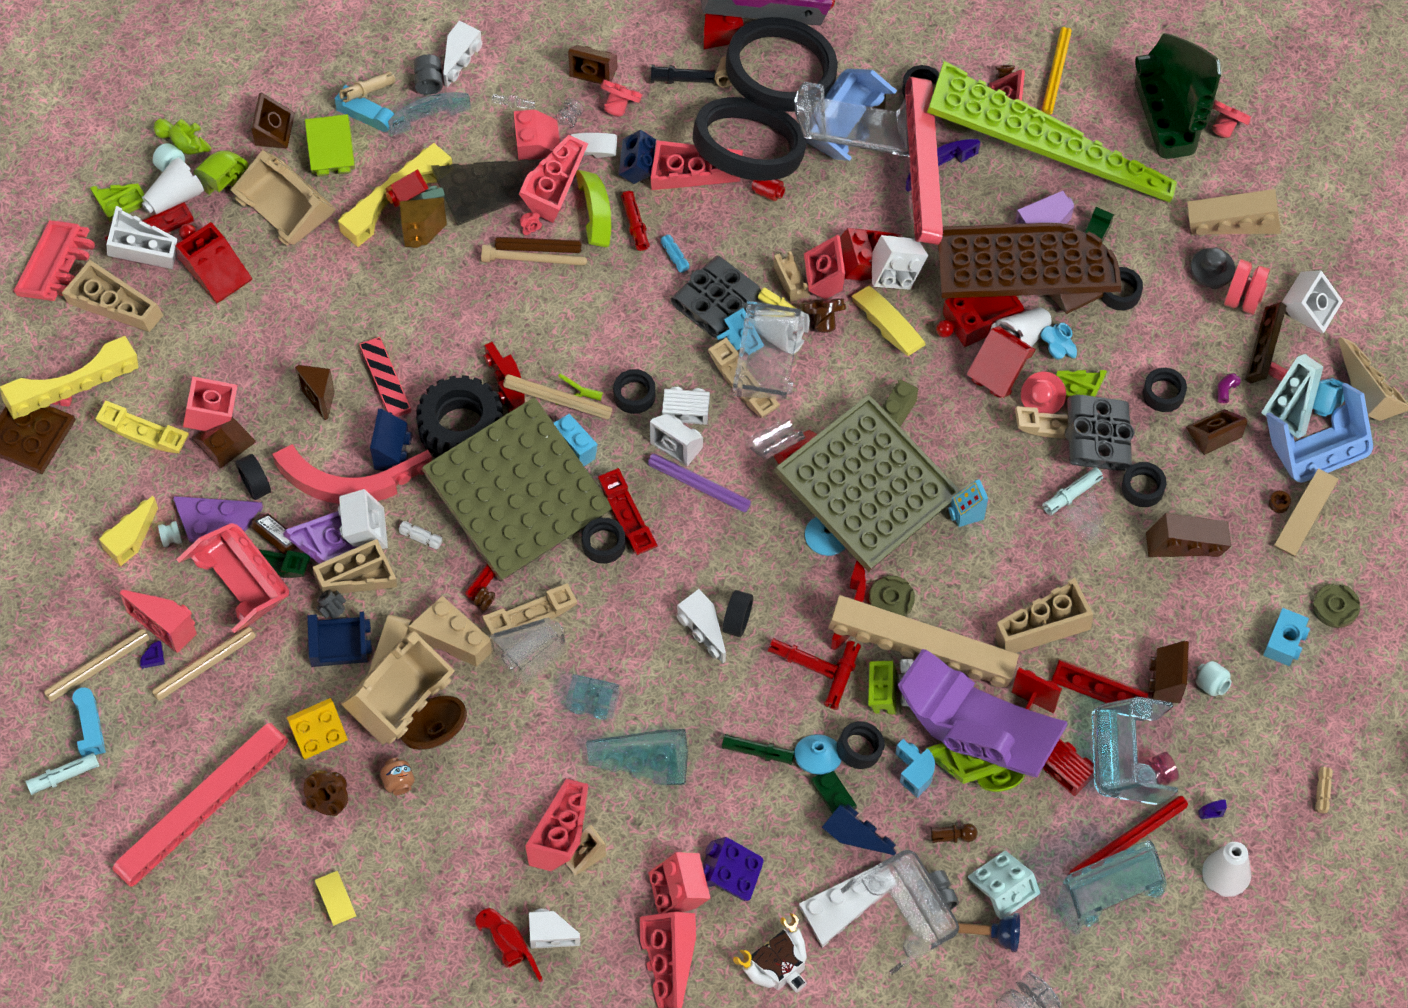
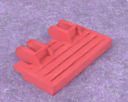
[14,220,95,301]

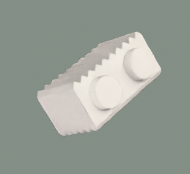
[662,387,710,425]

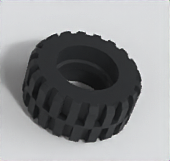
[416,375,503,458]

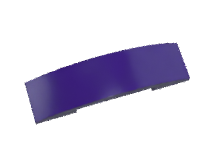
[905,139,980,192]

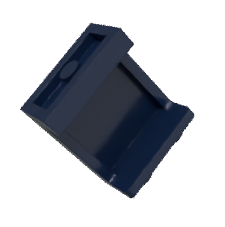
[307,611,372,667]

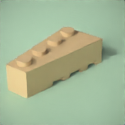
[1187,189,1281,235]
[62,260,164,332]
[995,578,1093,653]

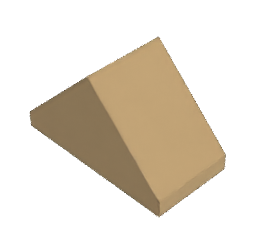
[566,825,606,875]

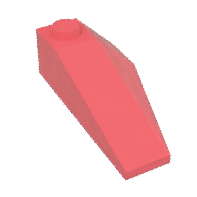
[525,779,589,871]
[640,912,696,1008]

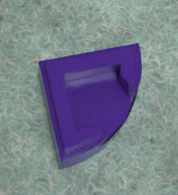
[140,640,165,669]
[1198,799,1227,819]

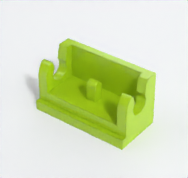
[868,661,897,715]

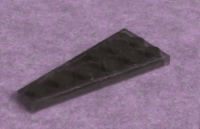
[431,158,576,226]

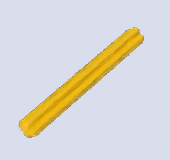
[1042,27,1072,115]

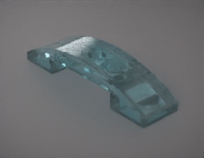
[388,92,471,136]

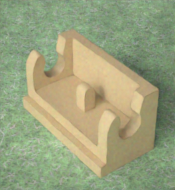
[774,251,810,302]

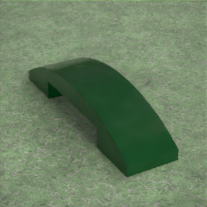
[258,549,310,578]

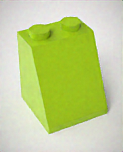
[305,114,355,177]

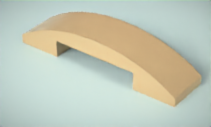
[708,338,780,418]
[1015,406,1101,438]
[482,583,577,638]

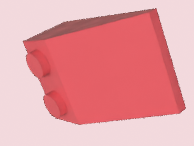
[120,590,197,653]

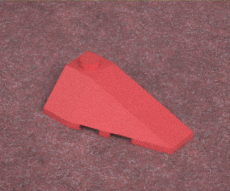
[519,135,588,223]

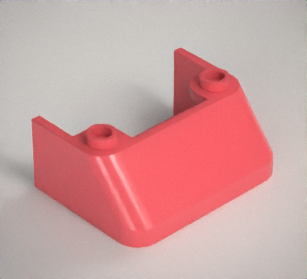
[176,523,289,633]

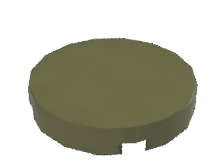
[869,575,915,616]
[1313,584,1360,628]

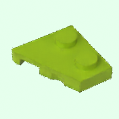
[90,183,145,222]

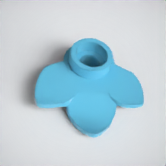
[1041,323,1077,360]

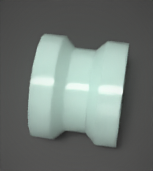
[158,521,182,547]

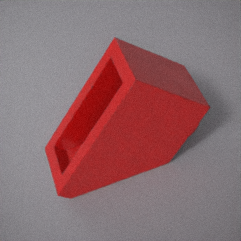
[385,169,429,208]

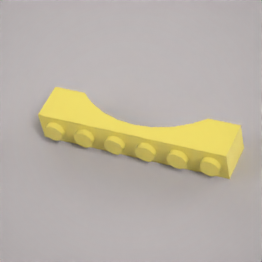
[338,143,453,247]
[0,336,138,419]

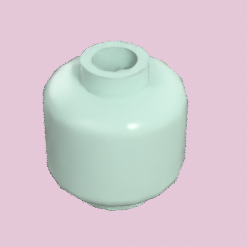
[153,143,185,172]
[1196,661,1232,696]

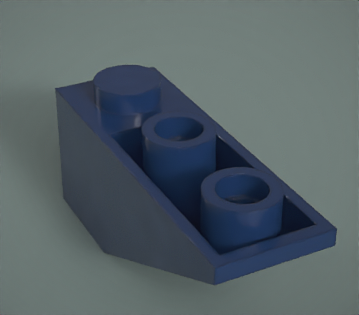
[822,804,897,855]

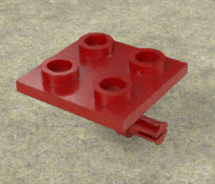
[1011,667,1062,714]

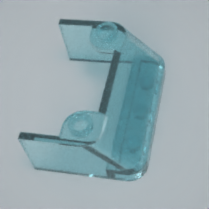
[1092,697,1178,805]
[1057,840,1167,935]

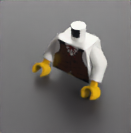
[733,913,807,993]

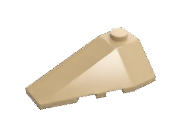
[1338,337,1408,421]

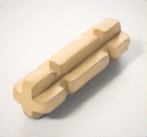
[1315,767,1332,814]

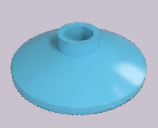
[805,517,846,556]
[795,734,842,774]

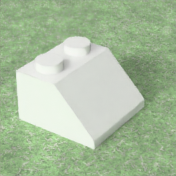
[1282,270,1343,333]
[650,414,703,466]
[338,489,388,549]

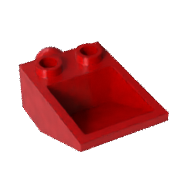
[175,222,252,304]
[936,296,1024,348]

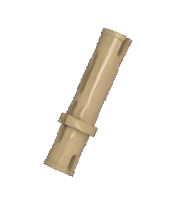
[339,71,395,103]

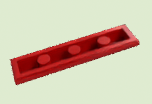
[1051,659,1149,716]

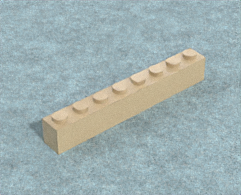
[828,595,1019,687]

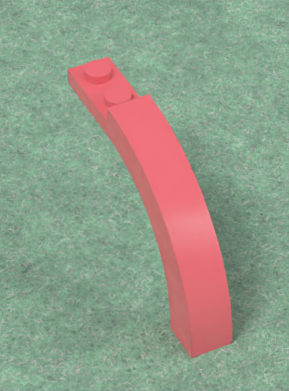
[272,444,433,504]

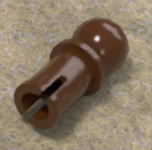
[931,823,978,843]

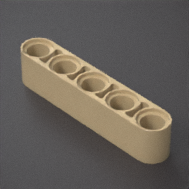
[368,615,413,673]

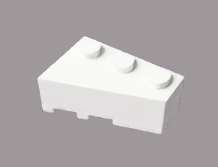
[106,206,177,269]

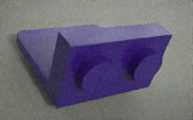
[702,837,764,901]

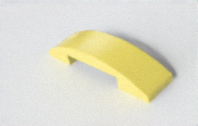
[96,400,189,453]

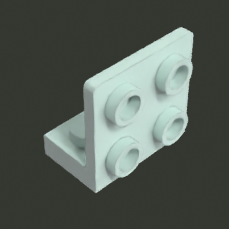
[968,851,1041,919]

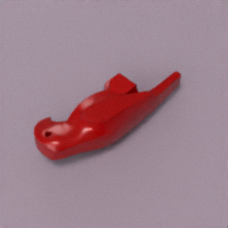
[475,908,543,982]

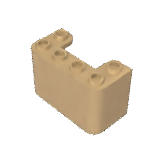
[341,631,455,745]

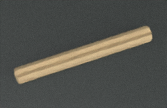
[503,374,612,419]
[152,627,255,701]
[44,628,149,702]

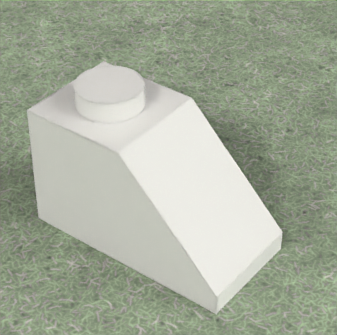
[529,909,581,949]

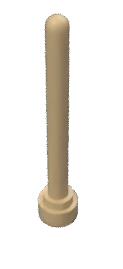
[481,245,587,266]

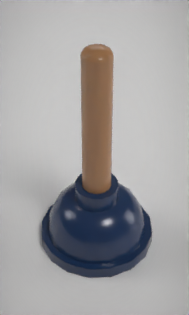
[938,913,1020,953]

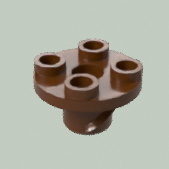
[801,299,846,333]
[303,770,348,816]

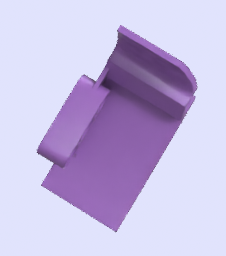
[898,649,1068,778]

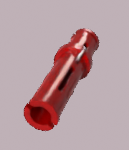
[620,191,650,251]
[768,638,838,680]
[824,641,861,710]

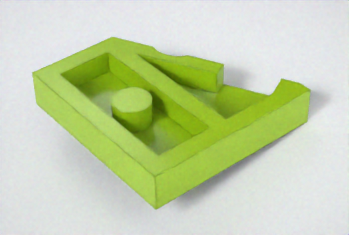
[1056,370,1107,400]

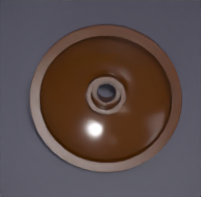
[400,696,467,750]

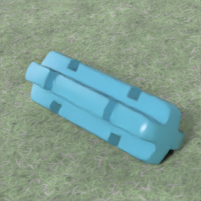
[661,234,689,273]

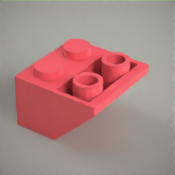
[648,852,711,914]

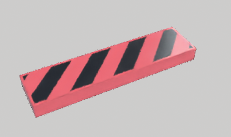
[359,337,411,417]

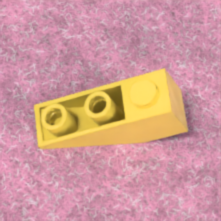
[99,496,158,567]

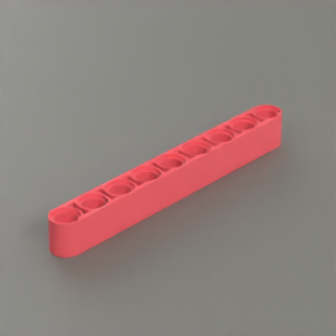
[905,77,943,245]
[112,723,288,887]

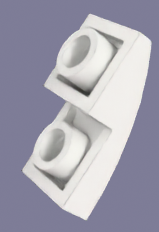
[571,133,617,158]

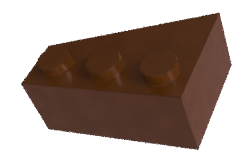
[1146,513,1231,557]

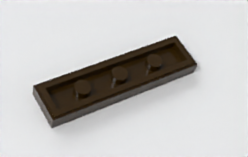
[1245,302,1287,384]

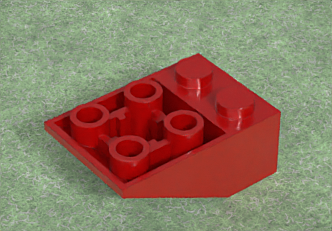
[840,228,903,281]

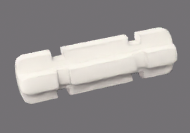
[399,521,442,549]

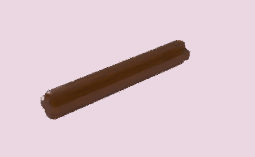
[495,237,582,253]

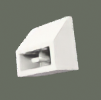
[872,235,928,290]

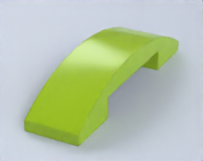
[576,170,611,248]

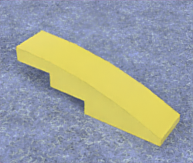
[852,285,926,356]

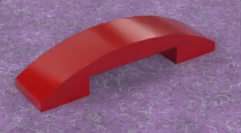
[598,468,658,556]
[831,560,866,650]

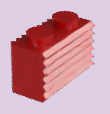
[1043,739,1096,796]

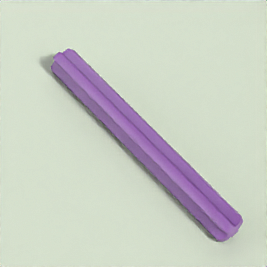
[648,453,751,512]

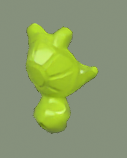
[153,118,212,155]

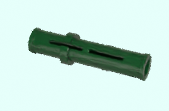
[722,734,795,765]

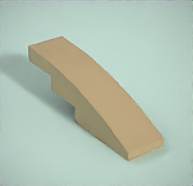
[1274,468,1339,557]

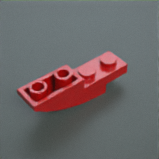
[483,341,525,413]

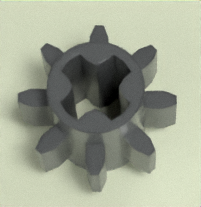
[316,590,346,619]

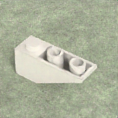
[443,21,482,88]
[677,589,726,663]

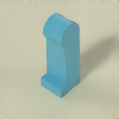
[334,85,397,132]
[72,688,106,757]

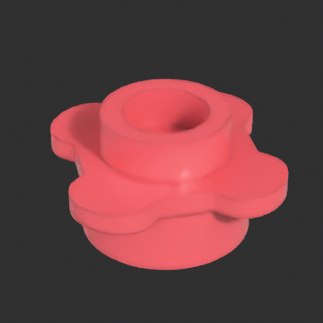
[520,212,542,235]

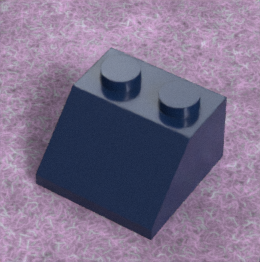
[370,408,412,471]

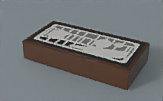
[251,513,297,553]

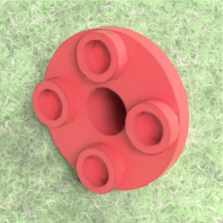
[600,79,643,117]
[1212,99,1251,138]
[1021,372,1066,414]

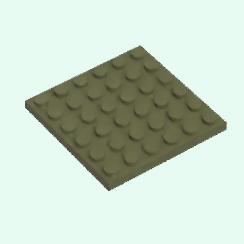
[774,394,961,572]
[421,397,612,582]

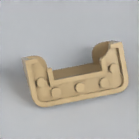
[231,150,336,246]

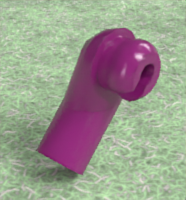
[1217,373,1241,403]

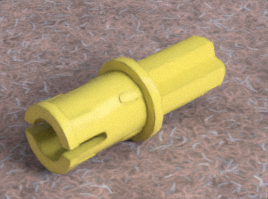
[758,288,801,311]

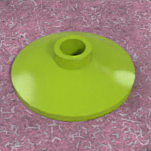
[977,769,1025,792]

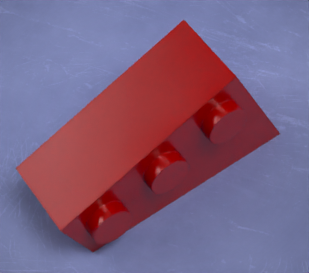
[704,14,744,50]

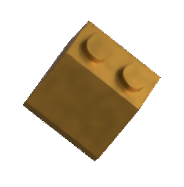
[400,197,447,248]

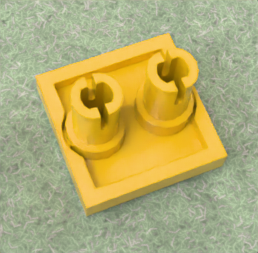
[286,698,348,760]

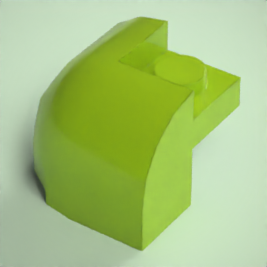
[194,150,249,195]

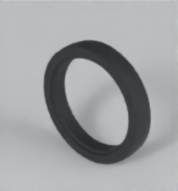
[726,17,838,112]
[692,97,806,181]

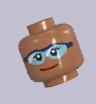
[380,758,415,796]

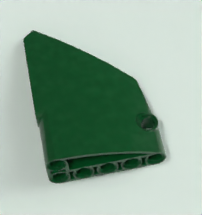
[1135,33,1221,159]

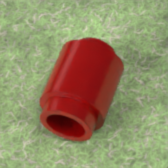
[752,179,785,201]

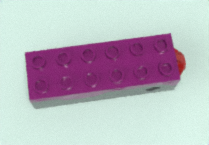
[700,0,835,26]

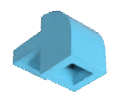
[895,739,935,798]

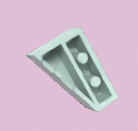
[1261,354,1323,438]

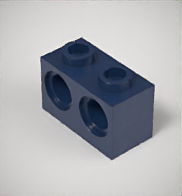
[619,130,656,184]

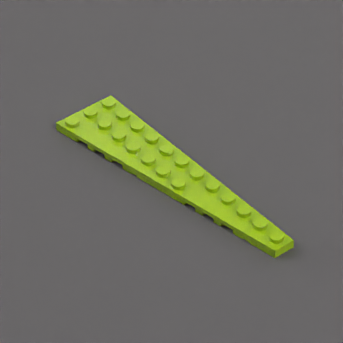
[927,61,1177,203]

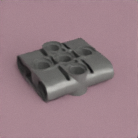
[671,255,761,338]
[1065,395,1135,471]

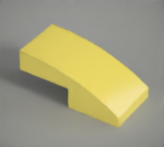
[315,871,356,926]

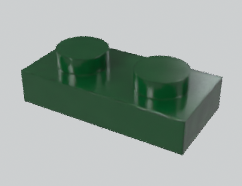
[811,771,857,814]

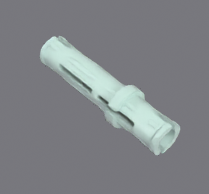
[1042,467,1103,516]
[25,752,99,795]

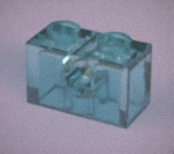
[566,674,620,720]

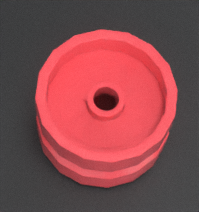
[1224,259,1270,315]

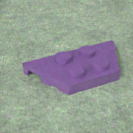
[174,496,263,543]
[283,511,357,564]

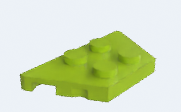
[925,743,1007,784]

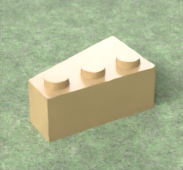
[313,539,397,594]
[408,596,493,667]

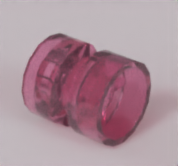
[1134,752,1179,793]

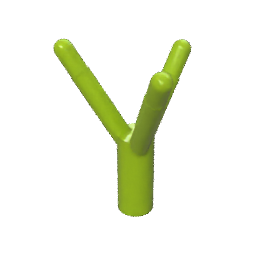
[555,373,603,405]

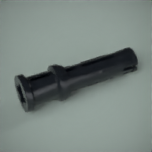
[651,64,715,84]

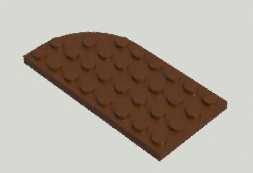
[938,223,1121,298]

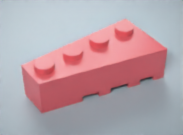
[651,140,743,190]

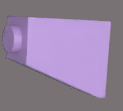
[1015,191,1074,224]

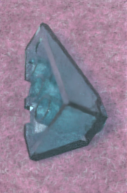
[586,729,688,785]

